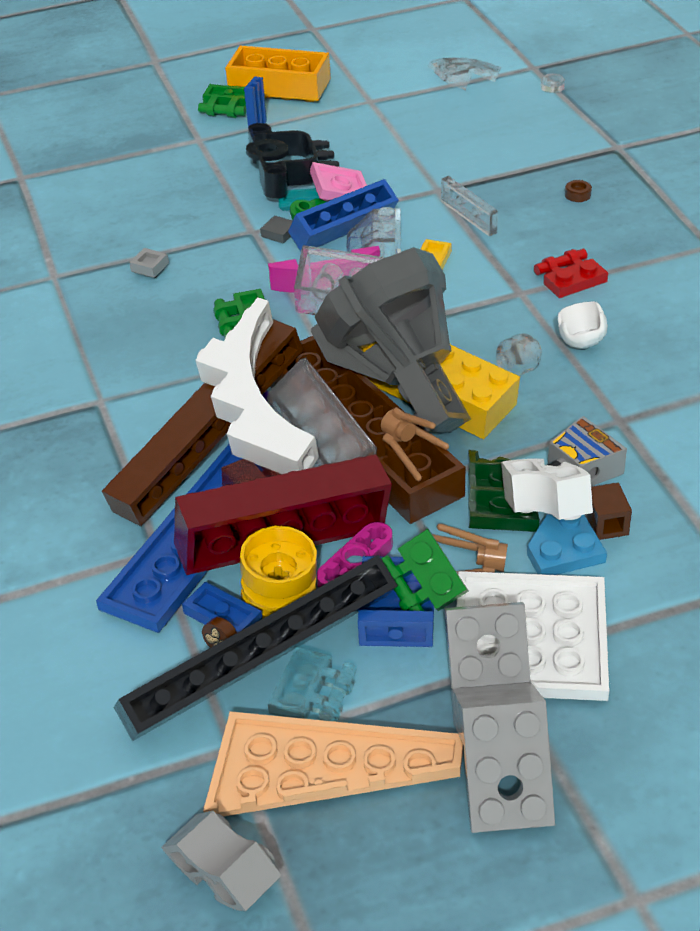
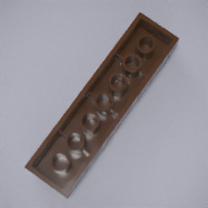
[270,336,466,524]

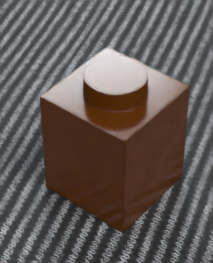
[585,482,632,540]

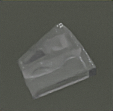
[428,58,501,90]

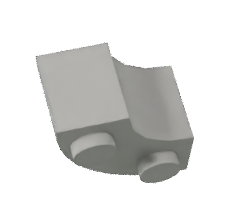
[161,811,282,911]

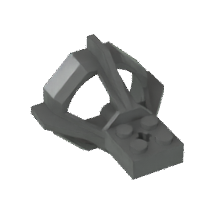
[311,247,471,433]

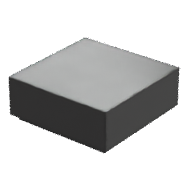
[260,215,293,243]

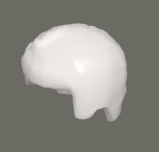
[558,301,608,349]

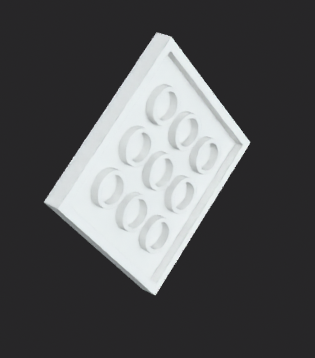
[457,571,609,701]

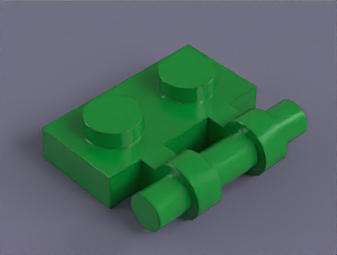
[198,84,246,118]
[213,289,265,337]
[381,529,469,611]

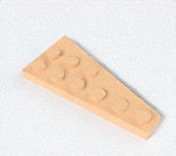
[203,711,464,817]

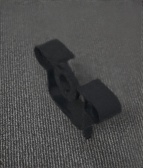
[246,123,339,198]

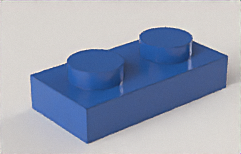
[182,582,263,633]

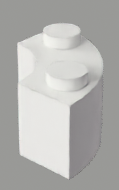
[501,459,593,520]

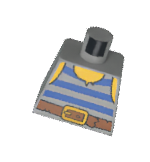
[547,416,627,486]

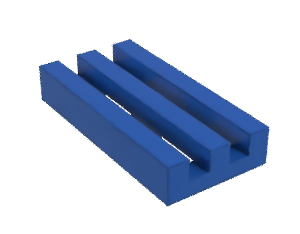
[244,76,267,126]

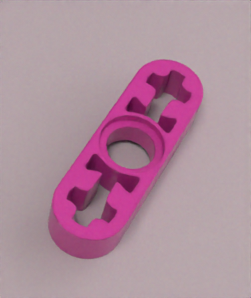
[317,522,393,588]

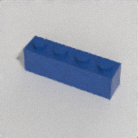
[288,179,399,253]

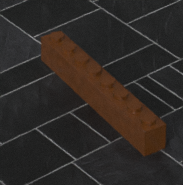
[102,319,303,526]

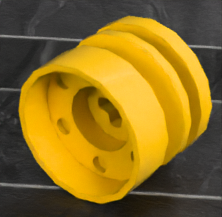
[240,526,317,618]

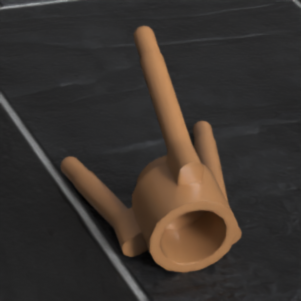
[381,407,449,481]
[432,524,508,574]

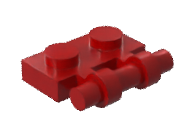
[534,248,608,298]

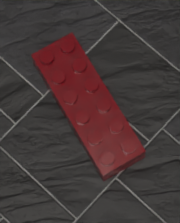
[174,454,392,575]

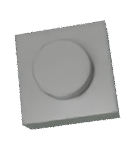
[129,248,169,278]

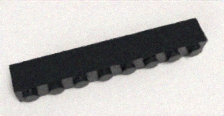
[113,555,398,741]

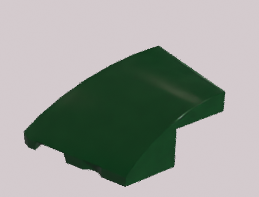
[468,450,539,532]

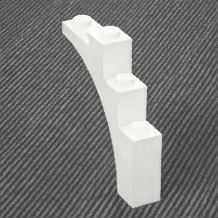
[195,297,319,474]

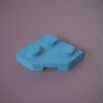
[527,514,607,575]

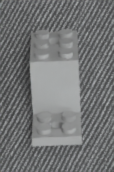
[445,602,555,833]

